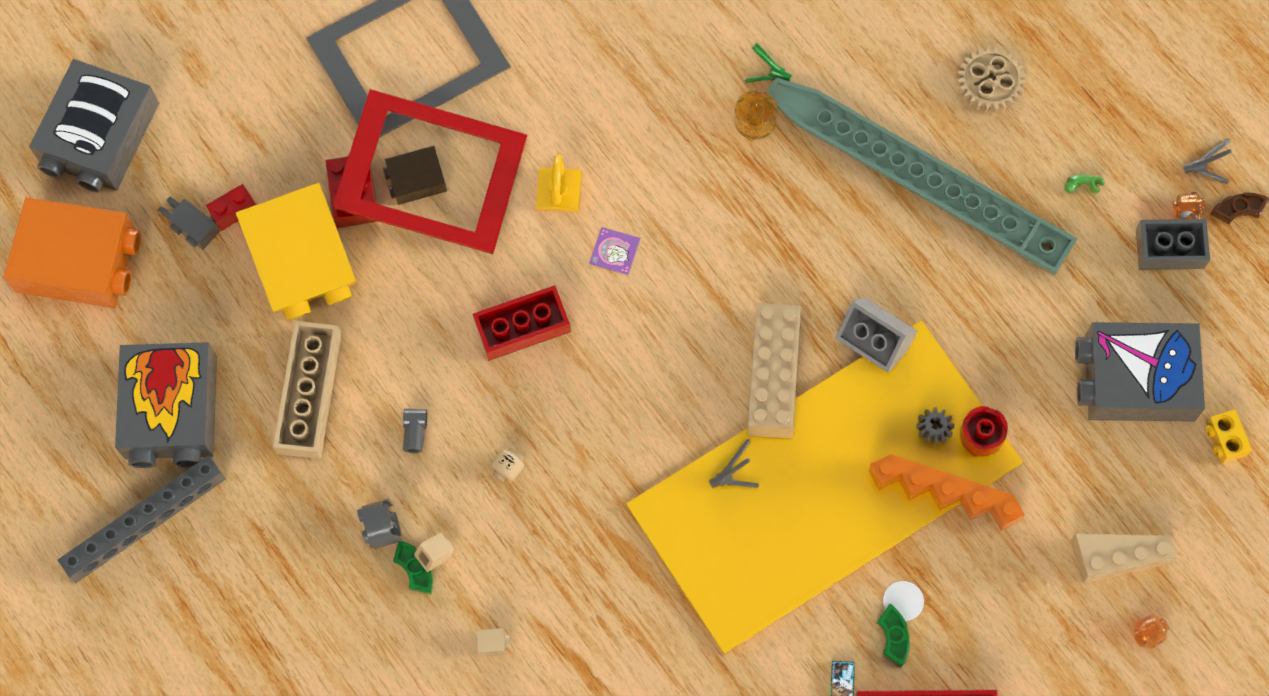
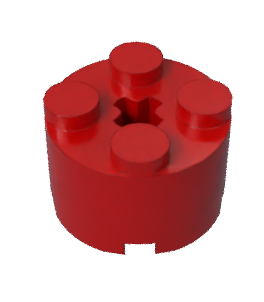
[960,406,1008,457]

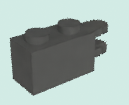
[158,197,220,250]

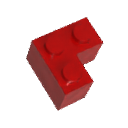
[206,184,256,231]

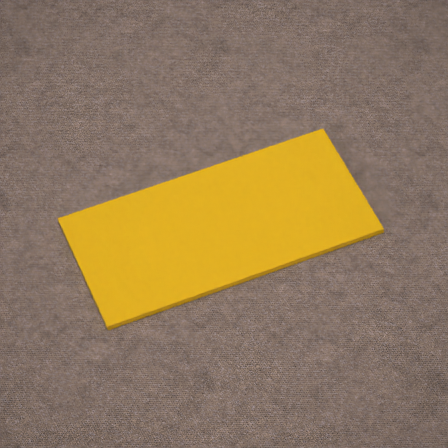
[626,320,1023,655]

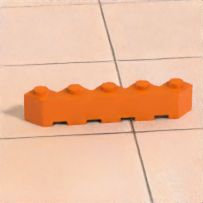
[869,454,1025,531]

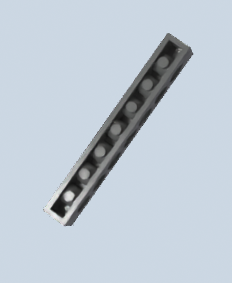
[58,455,226,583]

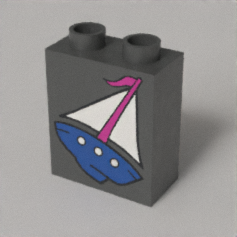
[1075,322,1205,422]

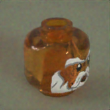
[1173,192,1206,219]

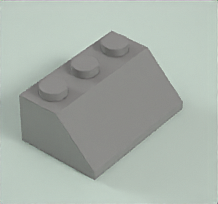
[835,297,917,373]

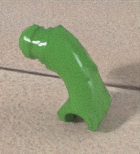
[1064,174,1105,194]

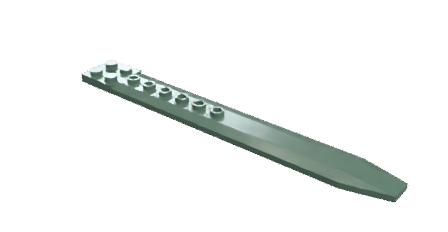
[765,78,1077,276]

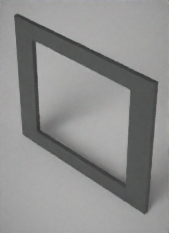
[307,0,511,137]

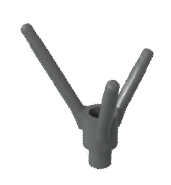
[1184,139,1232,184]
[709,439,759,488]

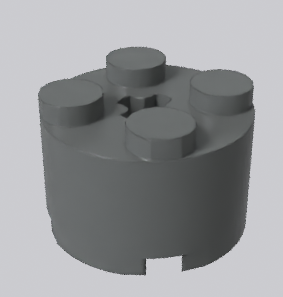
[357,498,402,549]

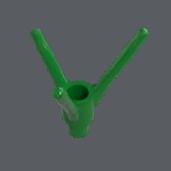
[745,43,792,83]

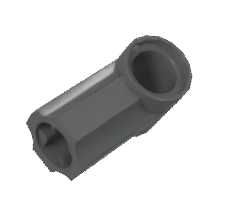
[403,408,427,453]

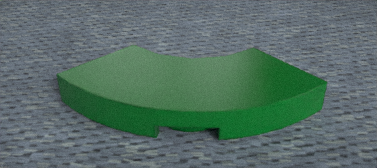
[393,541,433,595]
[876,604,910,668]

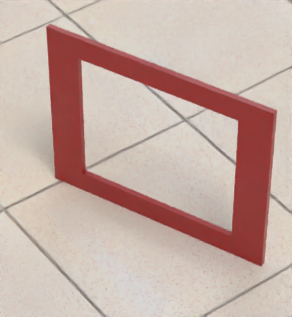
[332,89,527,254]

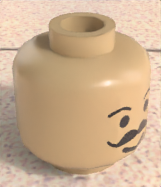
[491,448,524,482]

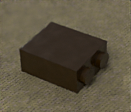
[383,146,447,205]

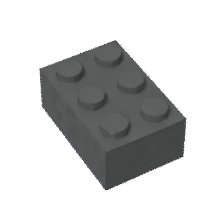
[1136,219,1210,270]

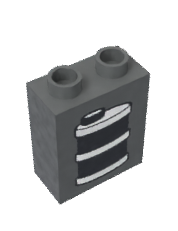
[29,59,159,193]

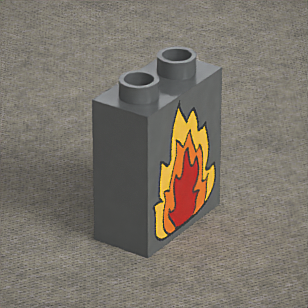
[115,342,217,468]

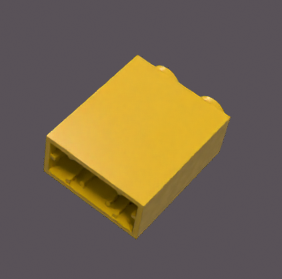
[236,182,357,321]

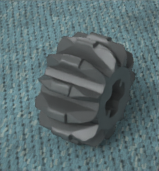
[916,407,955,446]

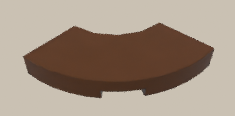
[1210,192,1269,225]

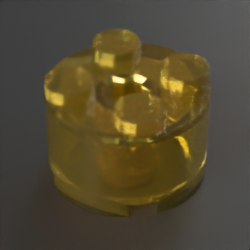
[734,90,777,141]

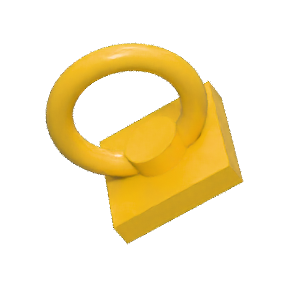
[536,154,582,212]

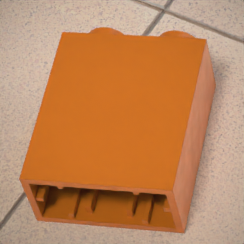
[3,197,142,308]

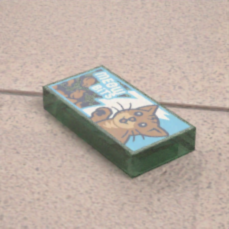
[830,661,855,696]

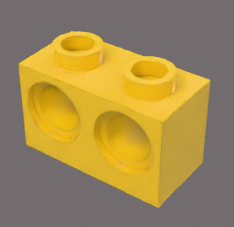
[1205,409,1252,464]

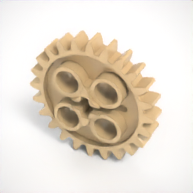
[957,46,1026,113]

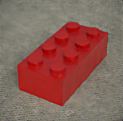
[472,285,571,361]

